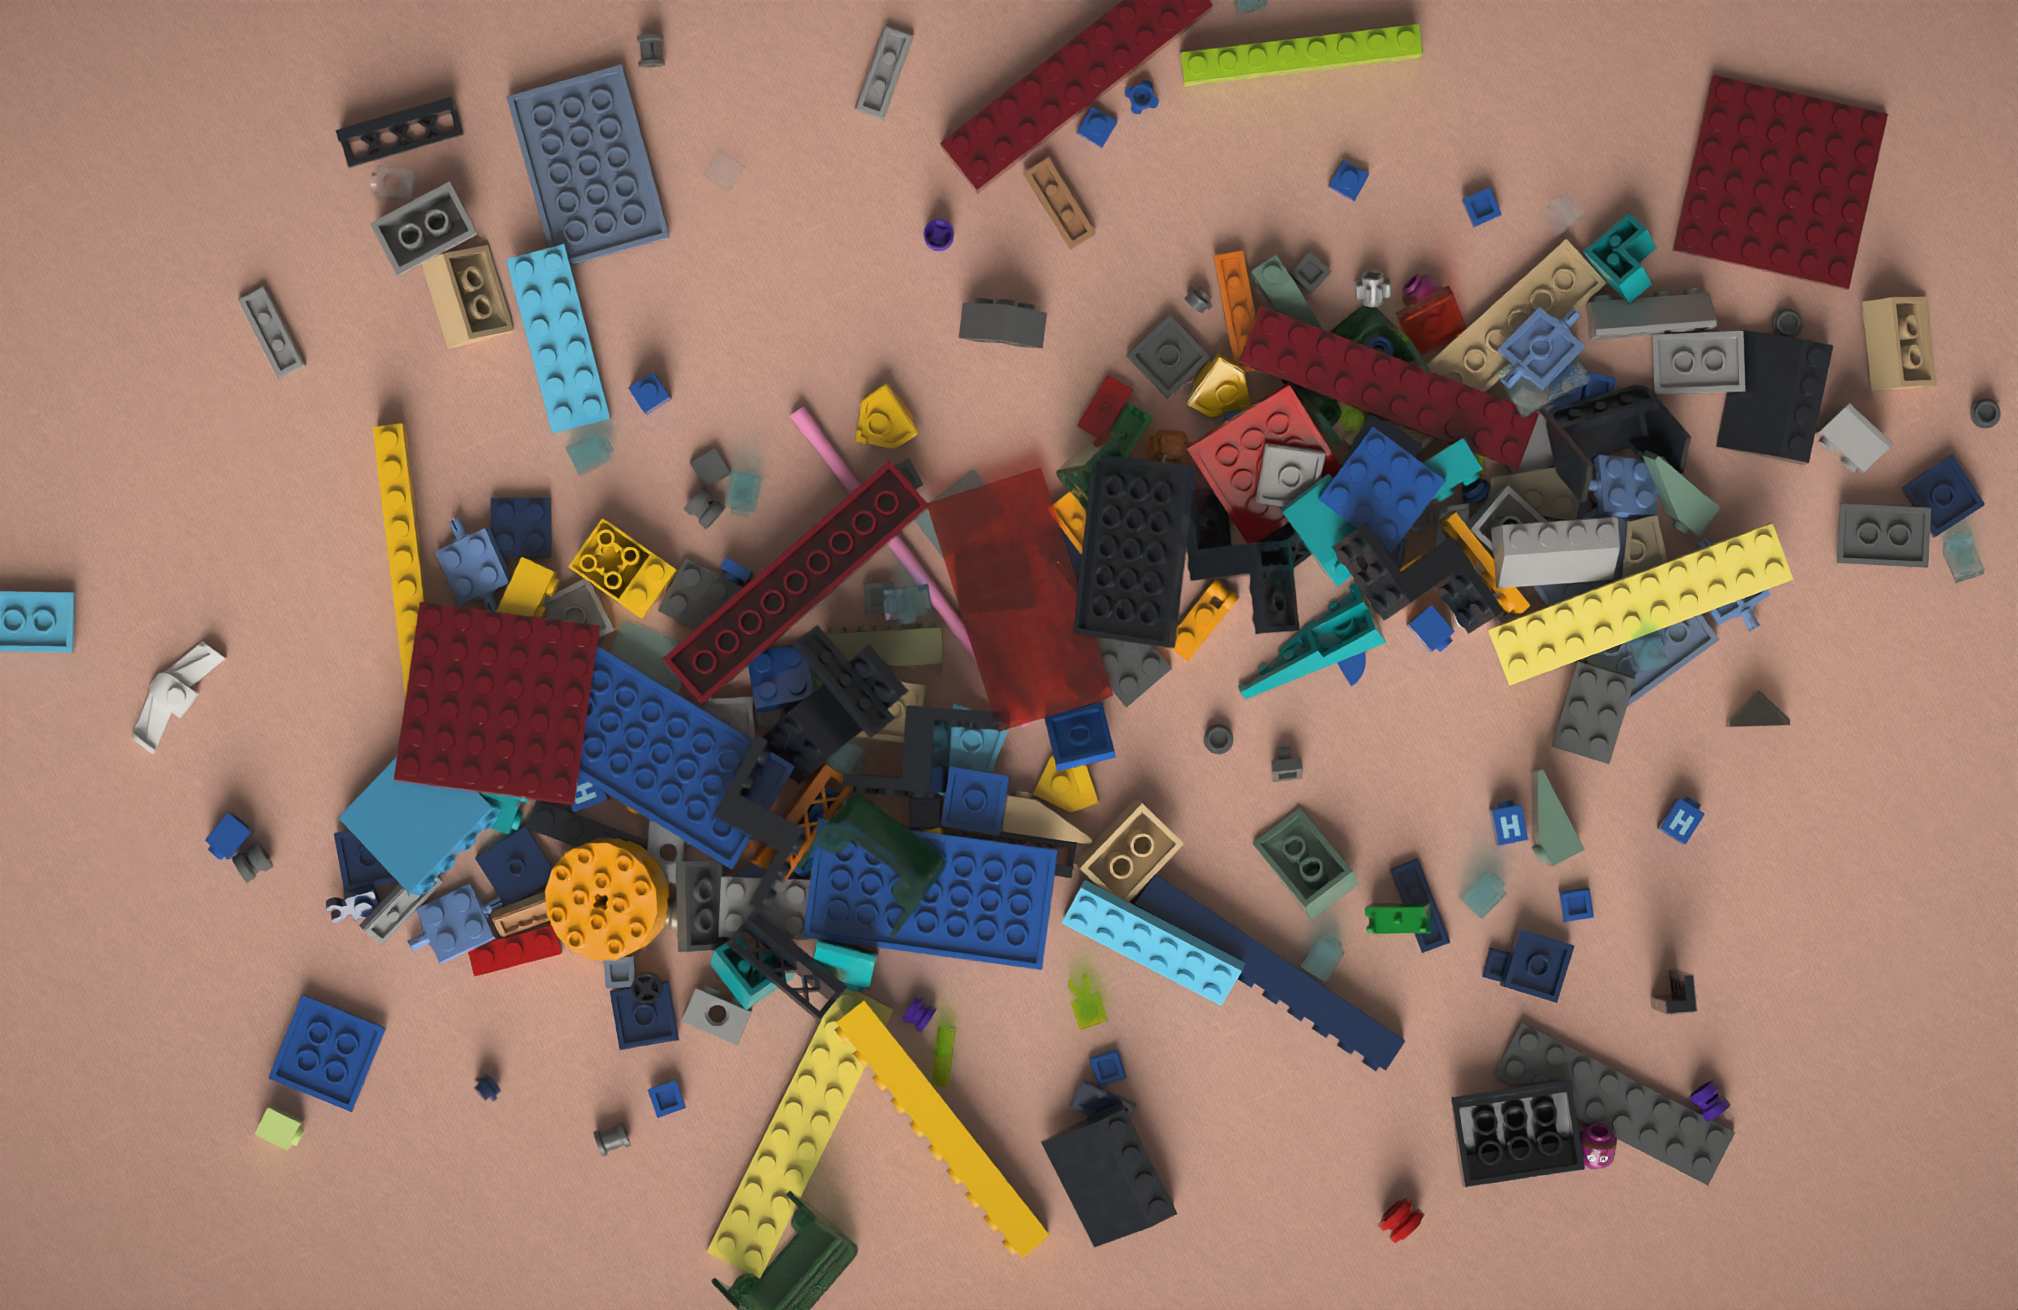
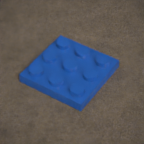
[1319,427,1446,554]
[268,994,387,1112]

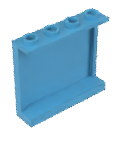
[338,757,501,895]

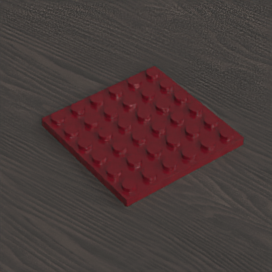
[1672,75,1888,290]
[394,602,600,805]

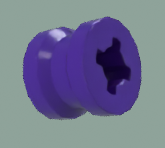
[901,995,937,1033]

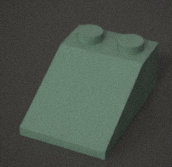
[1531,769,1585,866]
[1253,808,1359,920]

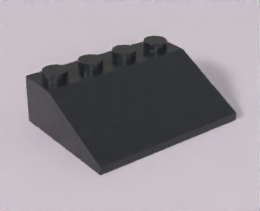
[1716,330,1833,465]
[1451,1079,1585,1187]
[1041,1101,1178,1248]

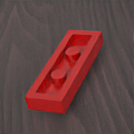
[468,925,562,977]

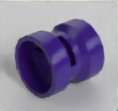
[924,219,954,252]
[1689,1080,1731,1122]

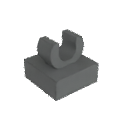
[1271,746,1303,782]

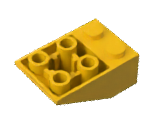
[568,518,678,619]

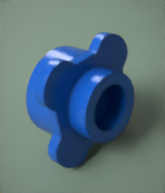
[1125,80,1159,114]

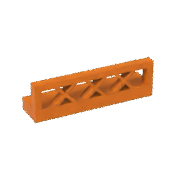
[750,764,852,883]

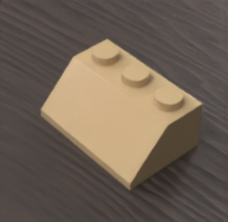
[422,245,514,349]
[1862,296,1936,391]
[1074,798,1184,902]

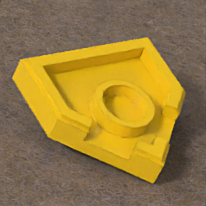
[1185,353,1251,418]
[854,383,921,450]
[1033,755,1099,813]

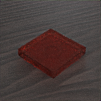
[1395,285,1467,359]

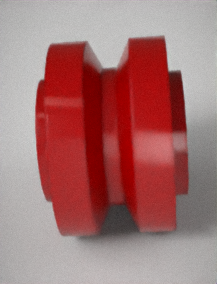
[1378,1197,1425,1243]

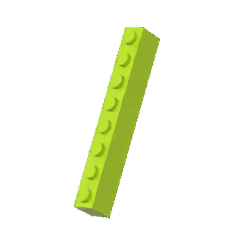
[1180,24,1423,87]

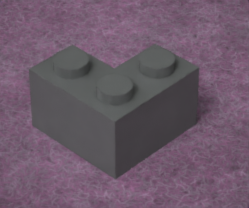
[959,298,1047,349]

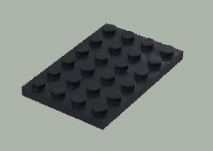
[1073,454,1196,648]

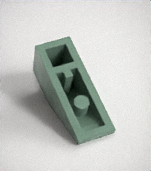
[1250,255,1323,329]
[1643,451,1721,536]

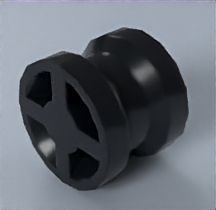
[631,972,663,1003]

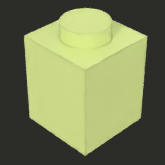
[254,1105,305,1150]

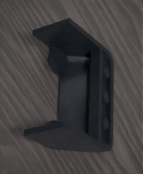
[1546,385,1691,503]

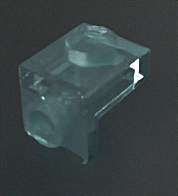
[1943,531,1984,583]

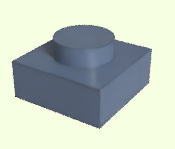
[604,956,636,989]

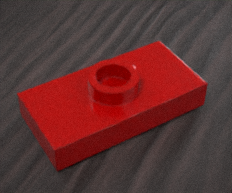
[1077,375,1133,441]

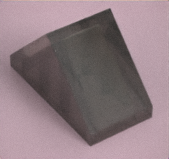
[1726,690,1790,727]

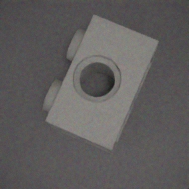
[647,821,691,883]
[681,984,752,1045]

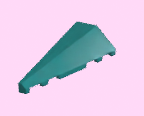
[1238,584,1386,699]

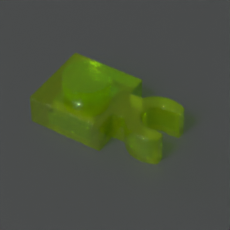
[1068,974,1108,1030]

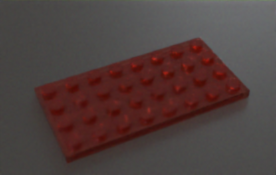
[928,467,1113,732]

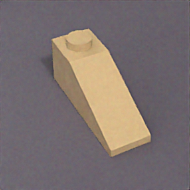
[1002,791,1092,845]

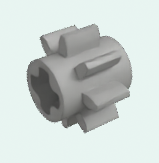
[1355,270,1391,307]

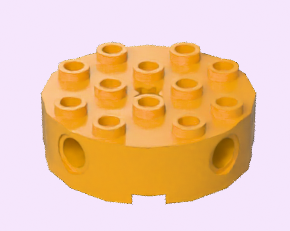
[545,837,669,960]

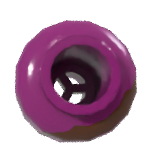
[1402,274,1447,319]
[1579,1124,1617,1170]

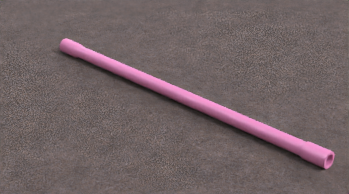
[790,406,1037,728]

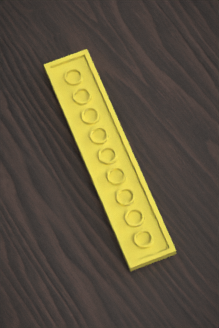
[1488,522,1793,686]
[707,984,894,1278]

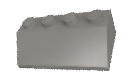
[1587,288,1717,340]
[1491,517,1620,588]

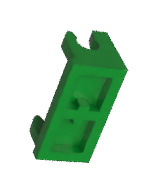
[1095,403,1153,458]
[1365,903,1432,934]

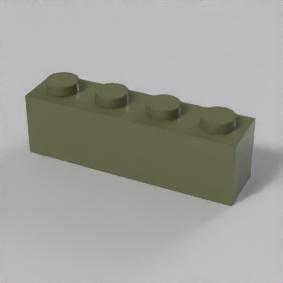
[826,622,944,667]

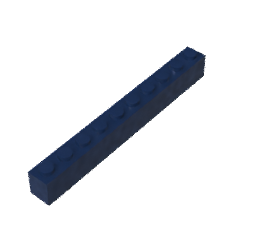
[1135,874,1405,1071]

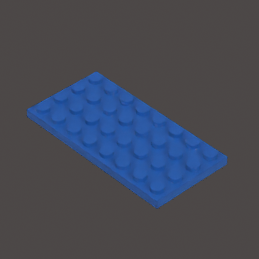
[579,646,795,870]
[803,817,1058,970]

